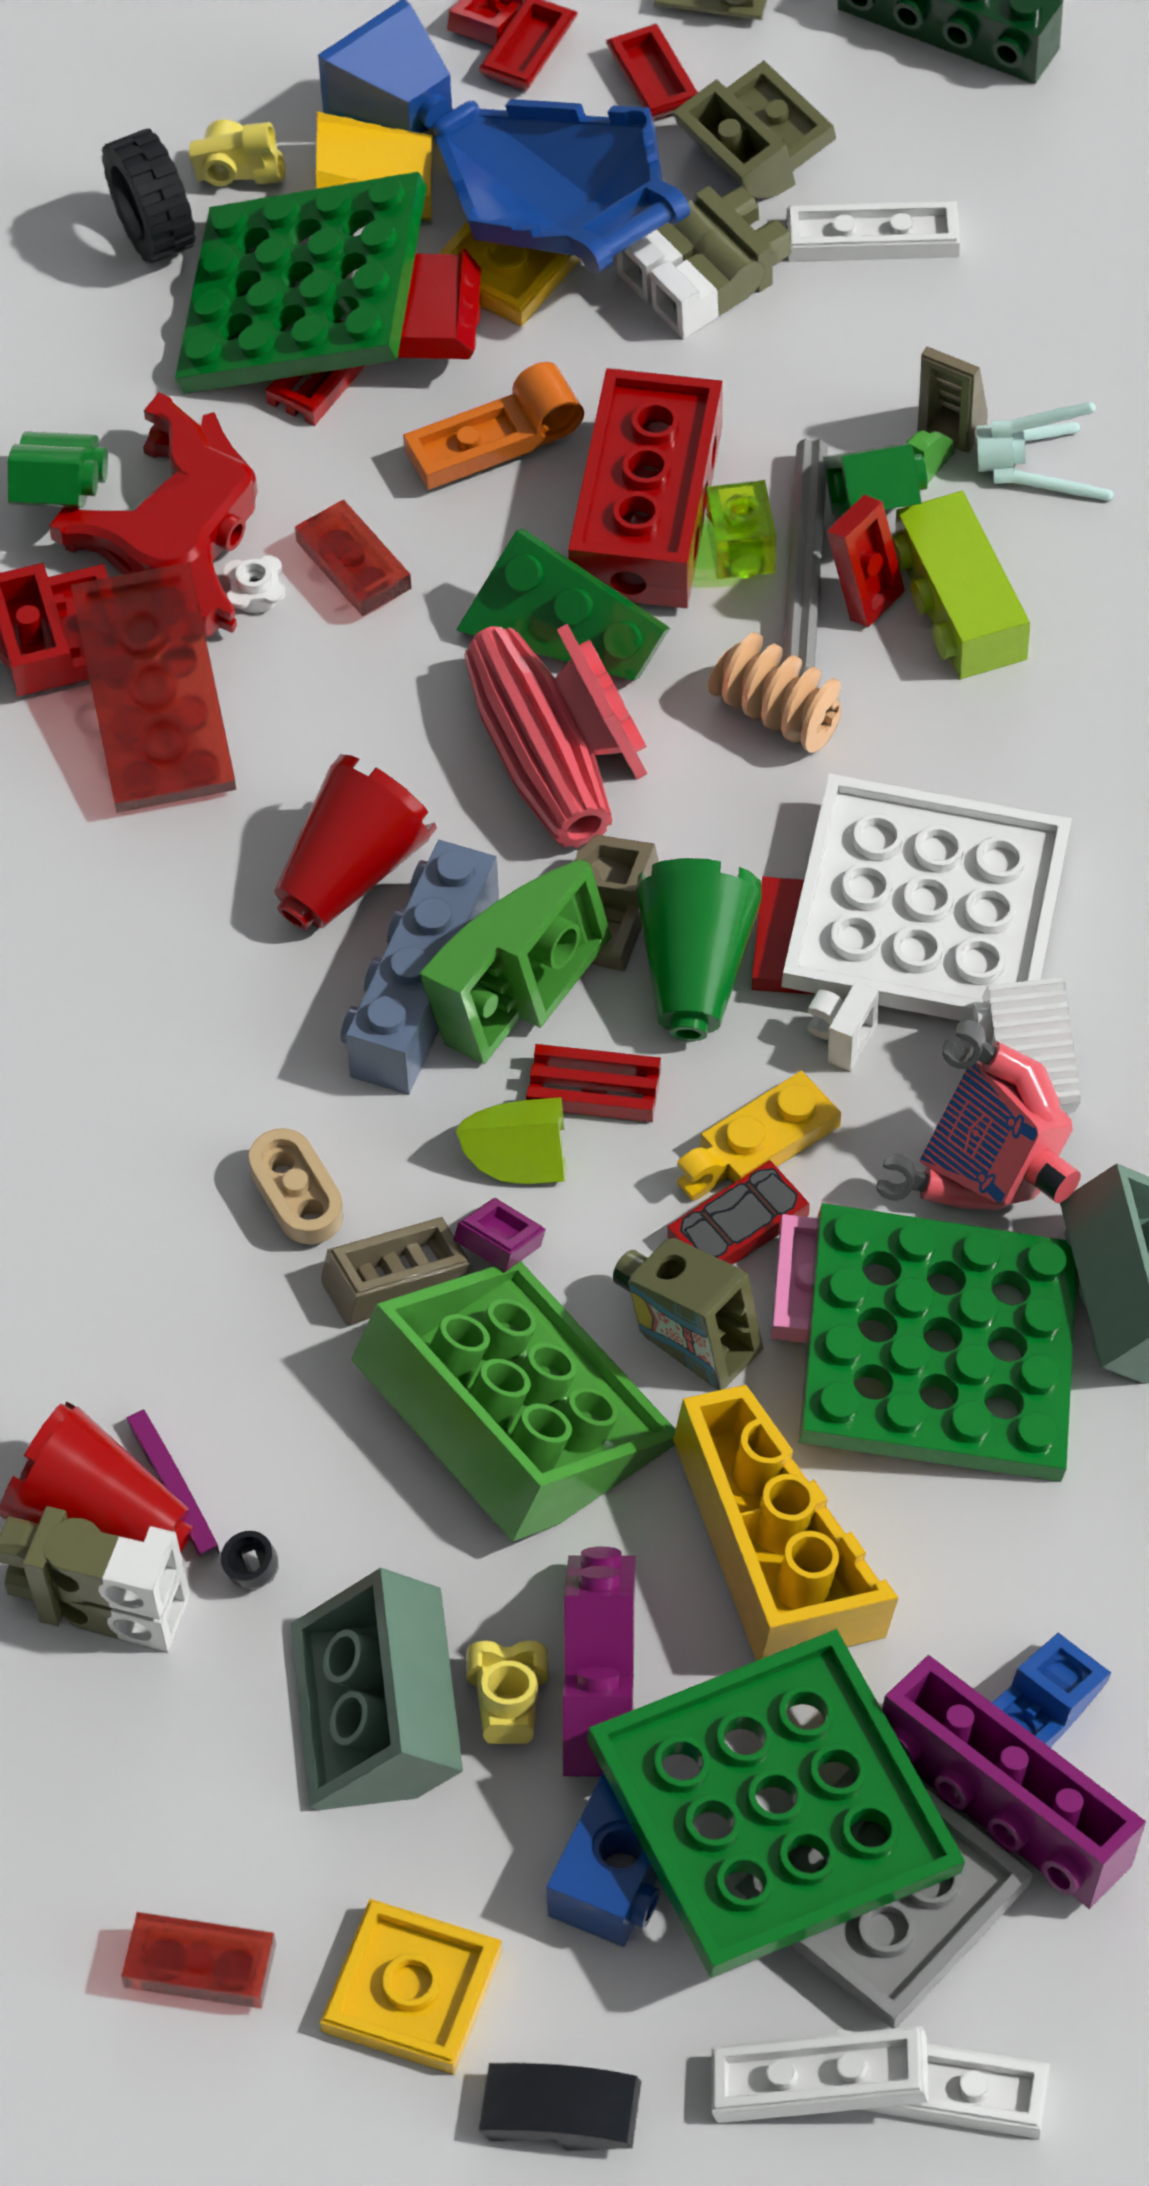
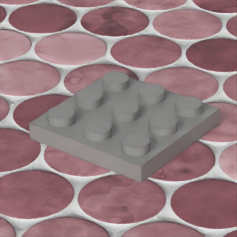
[734,1768,1032,2029]

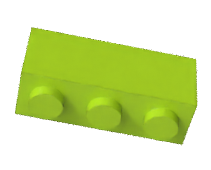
[891,490,1030,680]

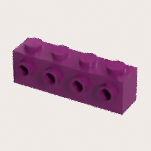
[882,1654,1146,1909]

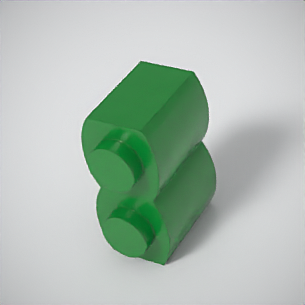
[8,431,108,508]

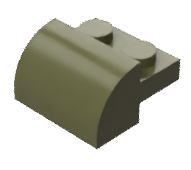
[673,60,836,198]

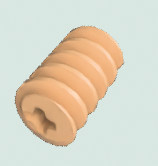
[707,632,842,753]

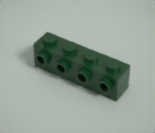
[838,0,1063,84]

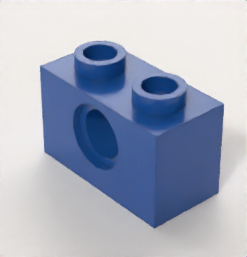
[546,1773,660,1948]

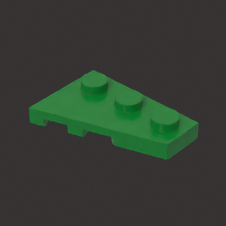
[456,528,670,681]

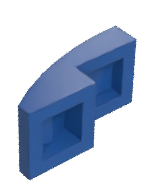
[992,1632,1111,1748]

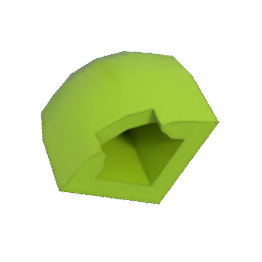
[456,1097,566,1184]

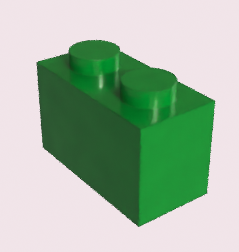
[823,444,928,516]

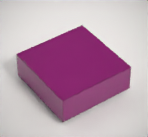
[453,1198,546,1272]

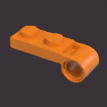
[403,362,584,490]

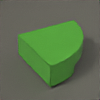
[906,430,955,483]

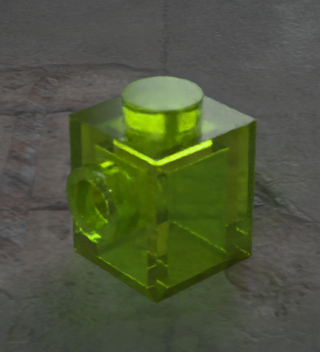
[706,480,776,579]

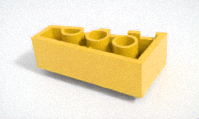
[673,1385,898,1661]

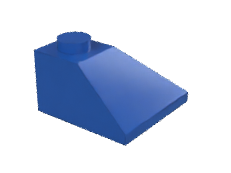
[318,0,452,134]

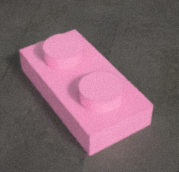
[770,1214,817,1343]

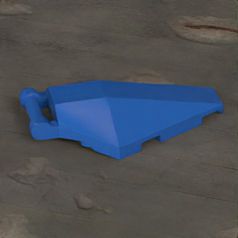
[432,99,690,274]

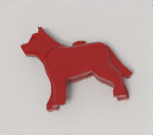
[49,392,258,647]

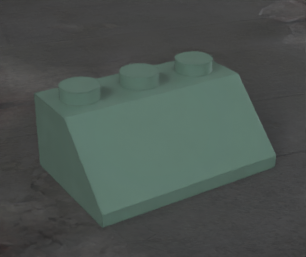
[1060,1163,1149,1384]
[290,1567,463,1810]

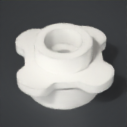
[223,555,286,614]

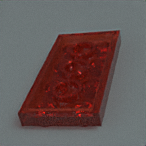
[71,562,237,813]

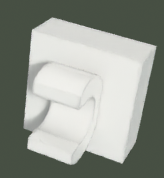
[807,980,879,1072]

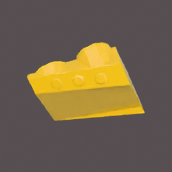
[315,111,432,221]

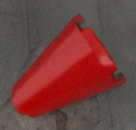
[274,754,437,930]
[0,1401,194,1553]

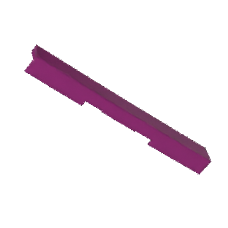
[126,1409,220,1557]

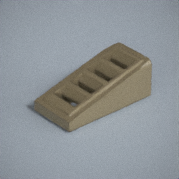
[918,346,988,453]
[321,1217,471,1325]

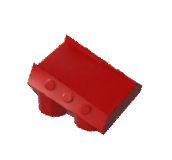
[398,247,482,360]

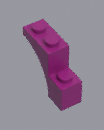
[563,1546,636,1777]

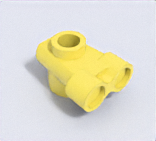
[189,119,285,187]
[466,1641,548,1744]

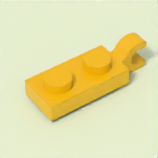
[677,1070,841,1201]

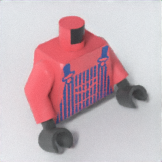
[876,1020,1081,1210]

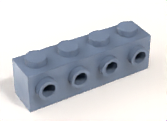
[340,839,499,1095]

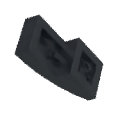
[479,2063,642,2151]

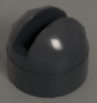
[221,1531,279,1590]

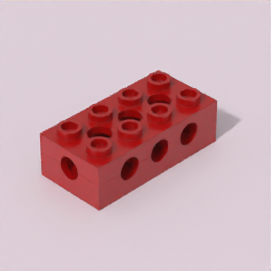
[568,368,723,609]

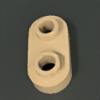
[249,1128,344,1244]

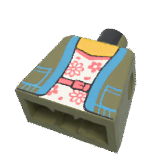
[613,1238,764,1390]

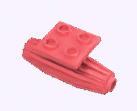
[464,624,648,848]

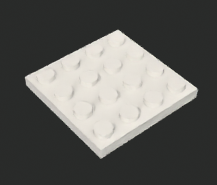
[782,773,1072,1021]

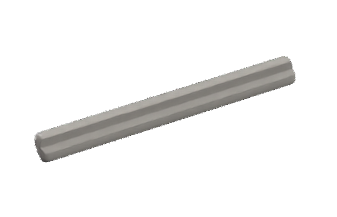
[782,438,828,678]

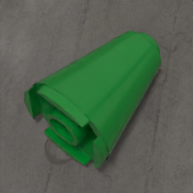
[637,858,762,1041]

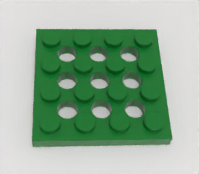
[175,171,427,394]
[799,1203,1077,1482]
[587,1629,966,1978]

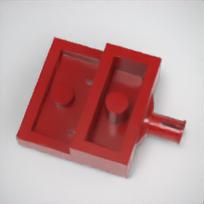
[0,563,134,697]

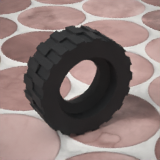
[102,128,196,263]

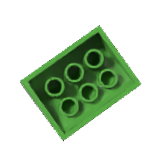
[351,1261,676,1542]

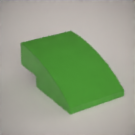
[419,859,612,1065]

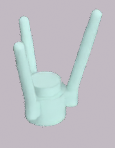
[976,402,1113,501]

